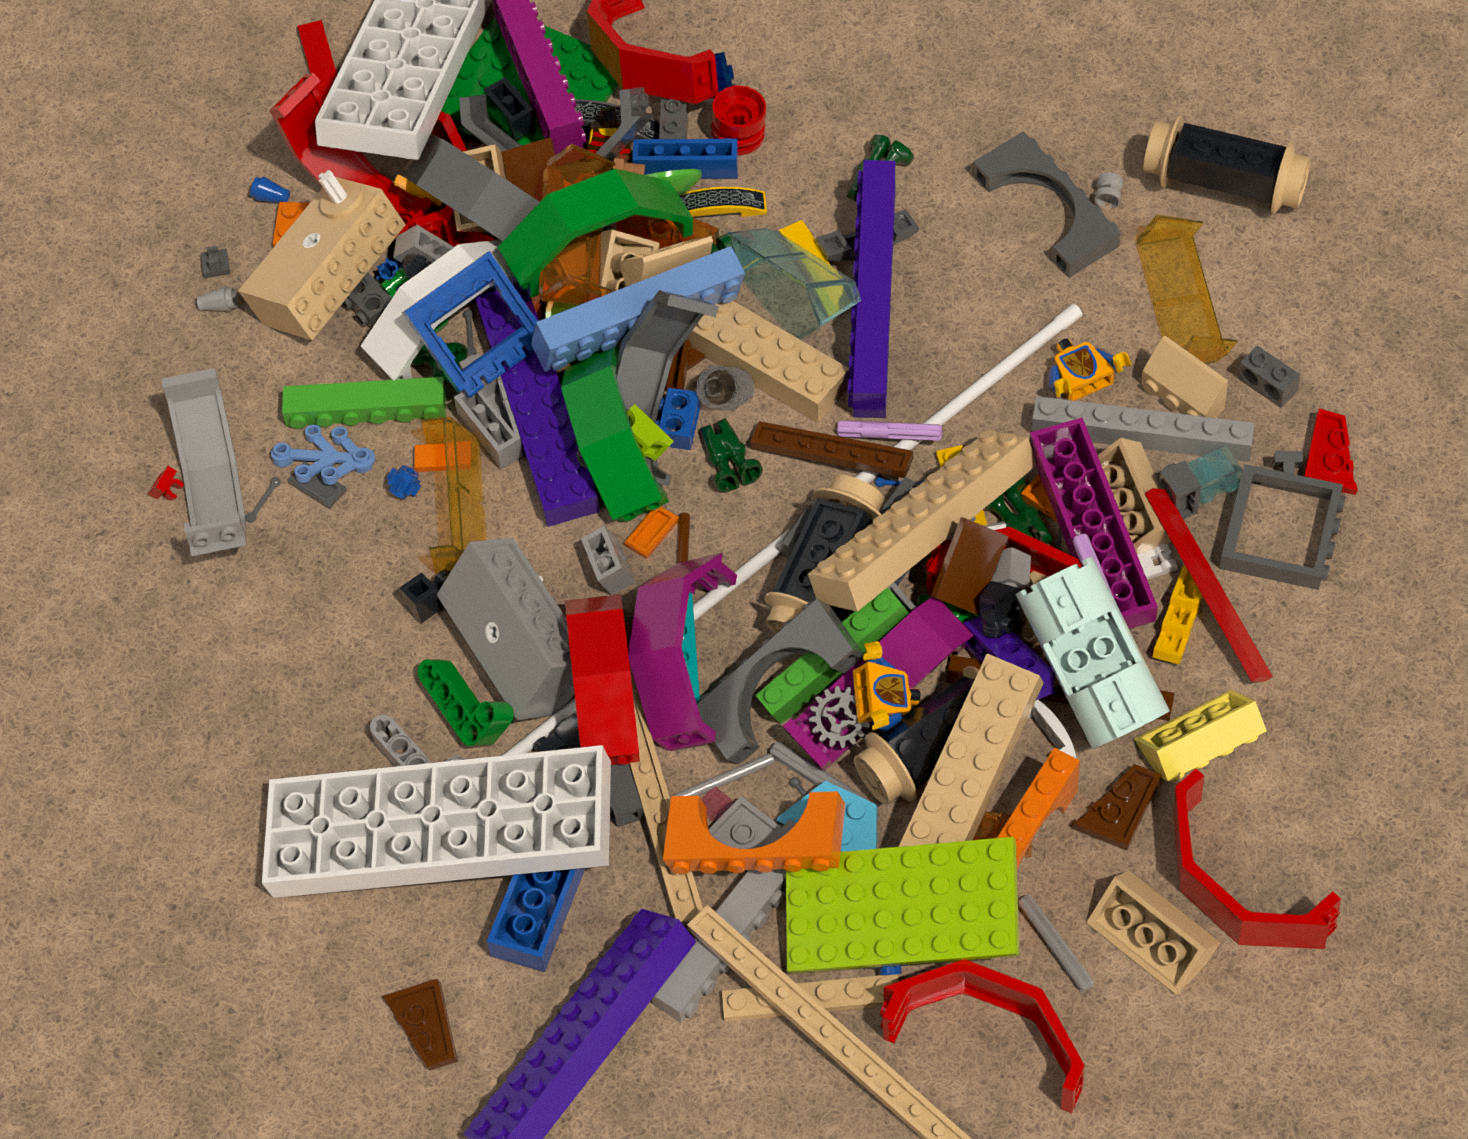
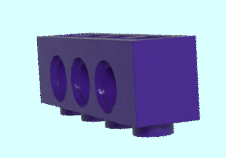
[963,616,1055,700]

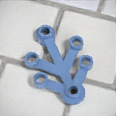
[271,425,375,485]

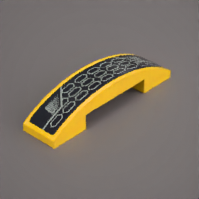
[663,187,767,224]

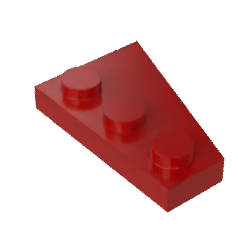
[1303,408,1358,495]

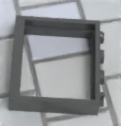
[1220,464,1346,590]

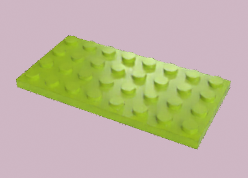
[786,837,1019,974]

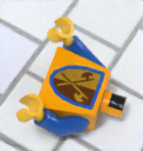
[1049,338,1132,401]
[853,641,921,732]

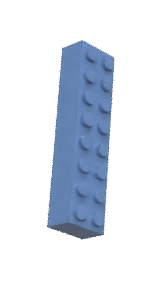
[531,246,745,372]

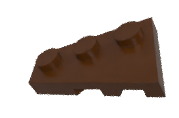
[383,978,458,1070]

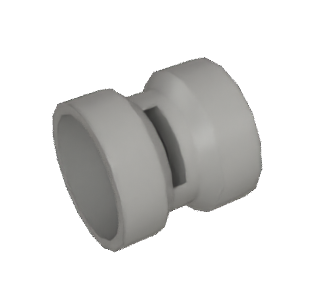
[1095,172,1124,208]

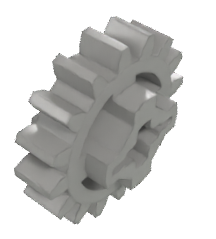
[809,686,870,749]

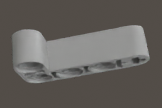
[370,715,465,767]

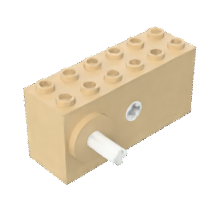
[238,170,406,340]

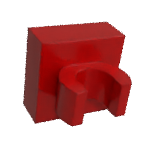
[148,465,184,501]

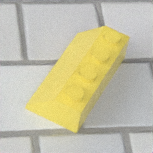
[1134,690,1266,781]

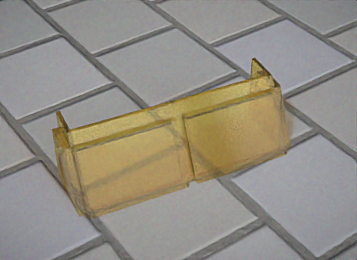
[1136,215,1238,364]
[421,416,487,575]

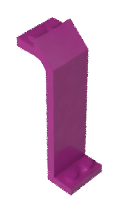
[783,597,974,771]

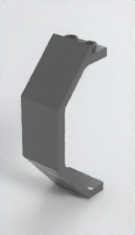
[459,87,655,172]
[403,133,540,241]
[615,290,719,486]

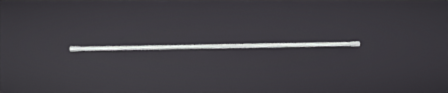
[502,304,1082,756]

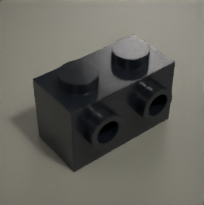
[483,77,536,141]

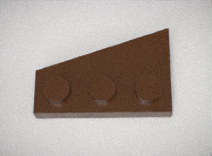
[1074,764,1161,850]

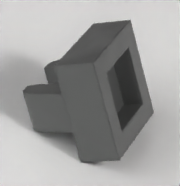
[201,246,231,278]
[1273,451,1303,474]

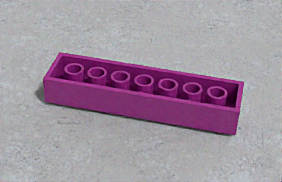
[492,0,587,162]
[1029,417,1158,629]

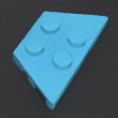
[776,780,878,852]

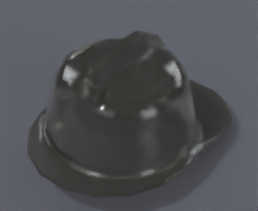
[692,366,754,410]

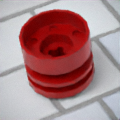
[711,85,766,155]

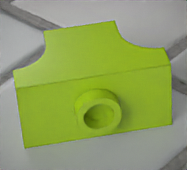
[627,404,674,461]

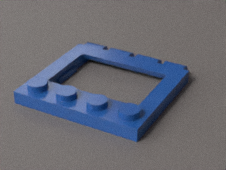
[402,251,538,398]

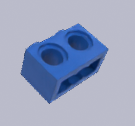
[655,388,701,450]

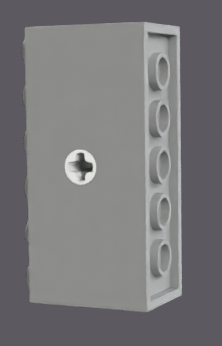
[437,538,574,720]

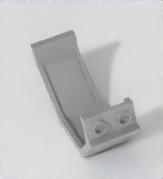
[161,368,247,556]

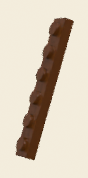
[750,421,914,478]

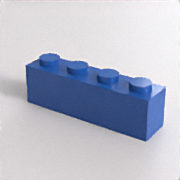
[632,139,739,179]

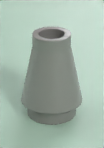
[197,286,238,312]

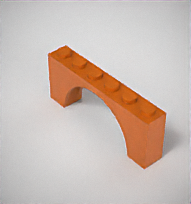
[997,748,1080,870]
[663,791,846,874]

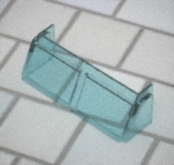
[727,228,861,327]

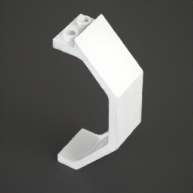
[361,240,543,381]

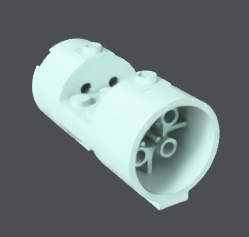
[1015,556,1170,749]

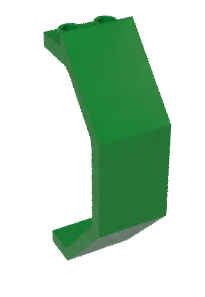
[497,168,693,298]
[561,344,669,522]

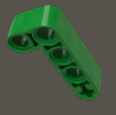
[418,659,514,746]

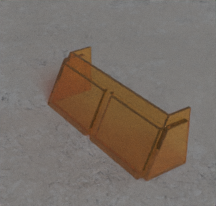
[539,144,616,305]

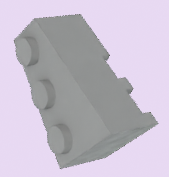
[454,376,524,469]

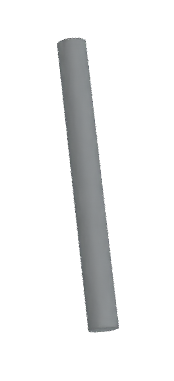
[670,753,775,800]

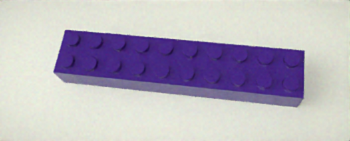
[848,160,896,418]
[475,284,600,527]
[463,909,696,1139]

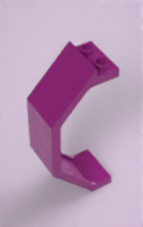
[628,552,737,751]

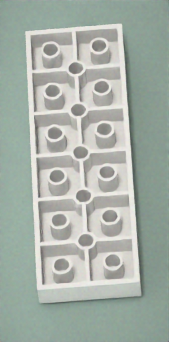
[315,0,492,160]
[262,745,611,898]

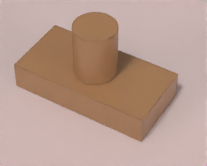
[613,154,645,175]

